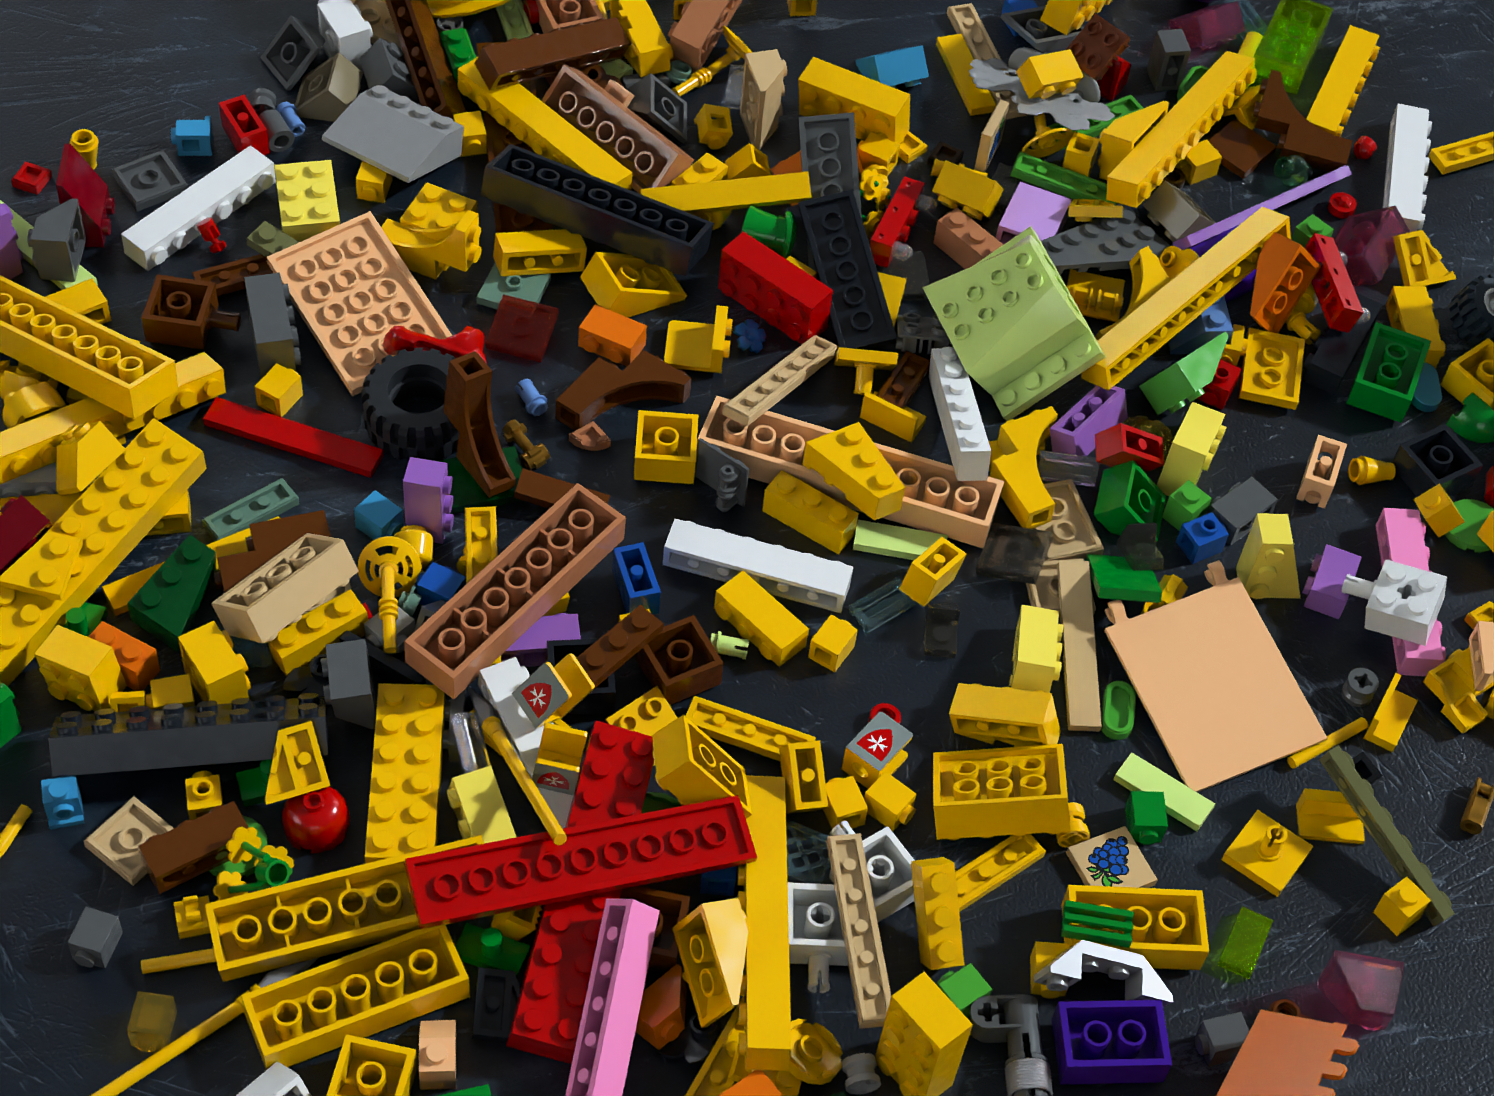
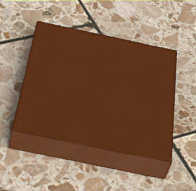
[1208,119,1277,179]

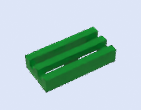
[1061,900,1134,948]

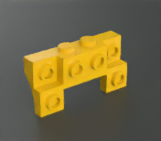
[1423,645,1494,734]

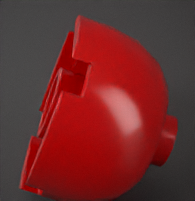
[282,787,351,853]

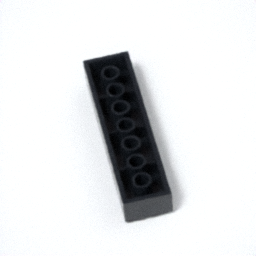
[481,144,714,276]
[48,693,329,777]

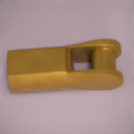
[1460,777,1494,835]

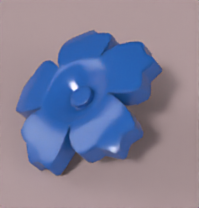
[733,319,766,353]

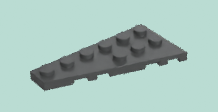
[1041,208,1170,274]

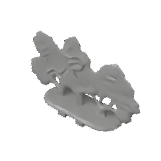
[969,47,1115,131]

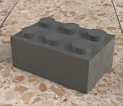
[244,272,301,379]

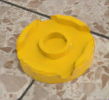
[788,1019,843,1085]

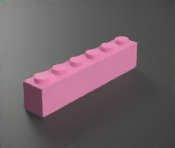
[1376,508,1446,676]
[565,898,660,1096]

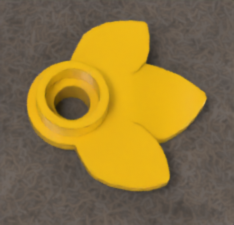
[1159,246,1199,279]

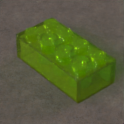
[1254,0,1334,95]

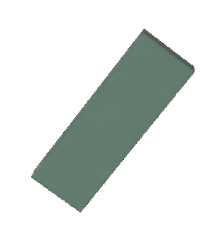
[202,478,299,541]

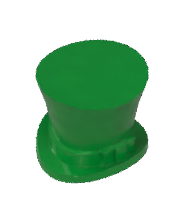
[742,205,797,259]

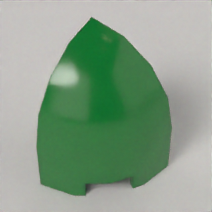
[1446,393,1494,443]

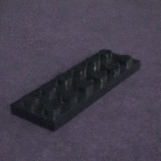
[798,189,897,350]

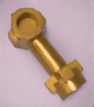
[502,420,550,470]

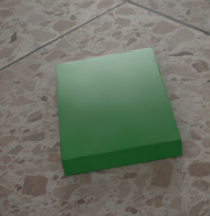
[1086,554,1162,603]

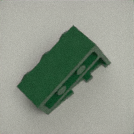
[128,535,217,654]

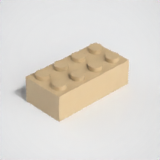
[211,533,359,643]

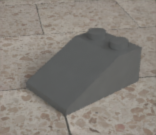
[1001,6,1084,53]

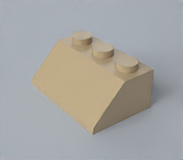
[740,49,787,150]

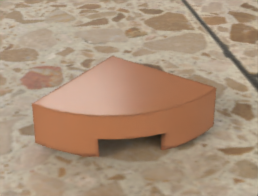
[569,421,611,451]

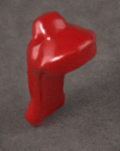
[382,326,487,364]

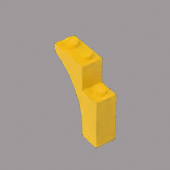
[381,210,482,280]
[1095,246,1172,341]
[989,406,1058,532]

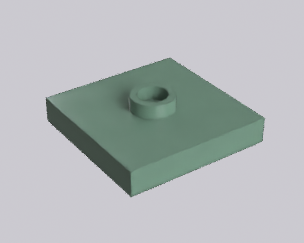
[477,263,551,320]

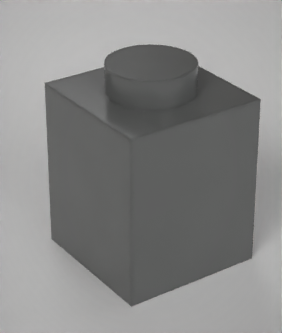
[67,907,123,968]
[1195,1012,1249,1067]

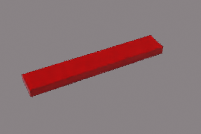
[203,397,384,478]

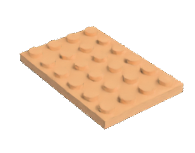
[267,211,452,396]

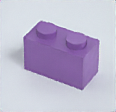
[1302,544,1361,619]

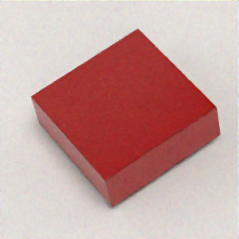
[11,161,52,195]

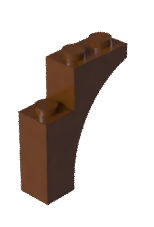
[1252,69,1353,172]
[555,350,691,431]
[443,351,516,497]
[213,510,331,593]

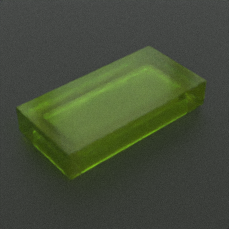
[1218,906,1273,979]

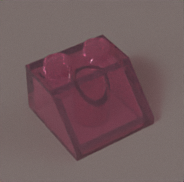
[1168,1,1246,51]

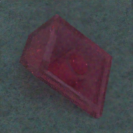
[1317,950,1404,1030]

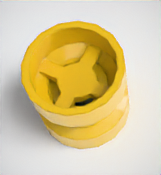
[1056,802,1090,848]

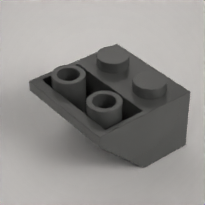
[359,38,420,102]

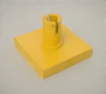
[835,347,898,395]
[1221,809,1313,897]

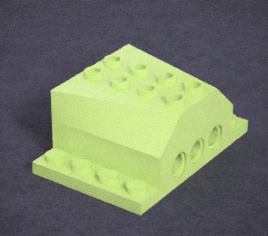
[922,226,1106,421]

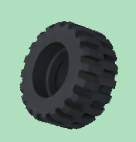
[362,348,459,461]

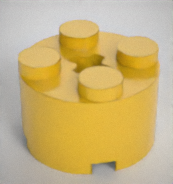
[2,381,67,429]

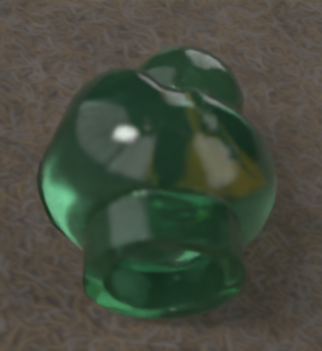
[1274,155,1313,188]

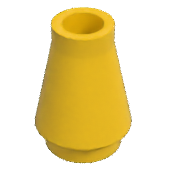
[70,129,98,170]
[1348,456,1396,485]

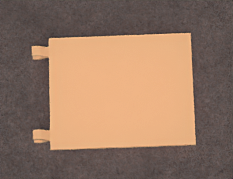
[1104,560,1328,793]

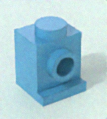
[171,116,213,156]
[41,775,84,830]

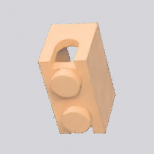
[1296,435,1347,509]

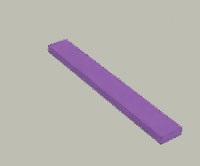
[1172,165,1352,250]

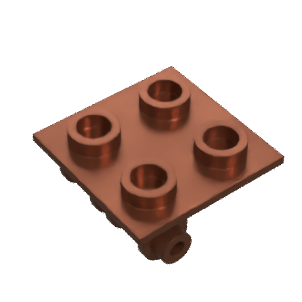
[1066,13,1130,81]

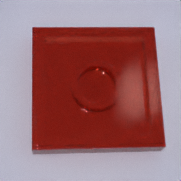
[485,294,559,362]

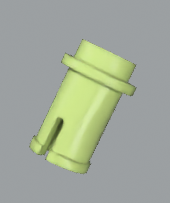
[710,631,749,659]

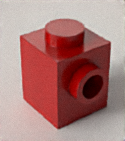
[1196,360,1241,410]

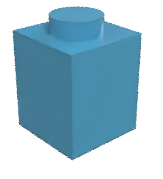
[354,490,404,540]

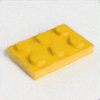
[1239,328,1305,410]

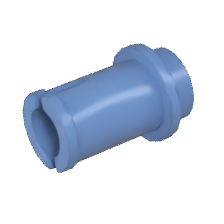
[276,102,306,137]
[515,379,548,416]

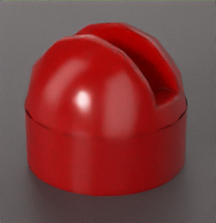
[1353,136,1377,159]

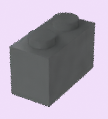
[1146,29,1191,91]
[1208,477,1278,546]

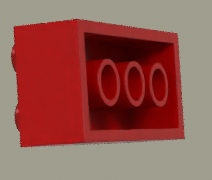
[718,231,833,344]

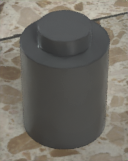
[259,109,295,152]

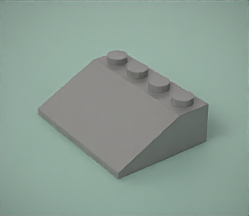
[322,85,464,183]

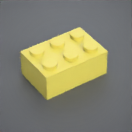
[274,160,340,242]

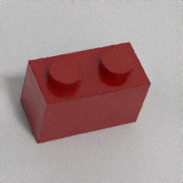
[219,94,270,156]
[1095,423,1164,473]

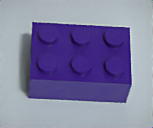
[1051,1000,1172,1085]

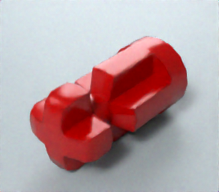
[196,217,226,253]

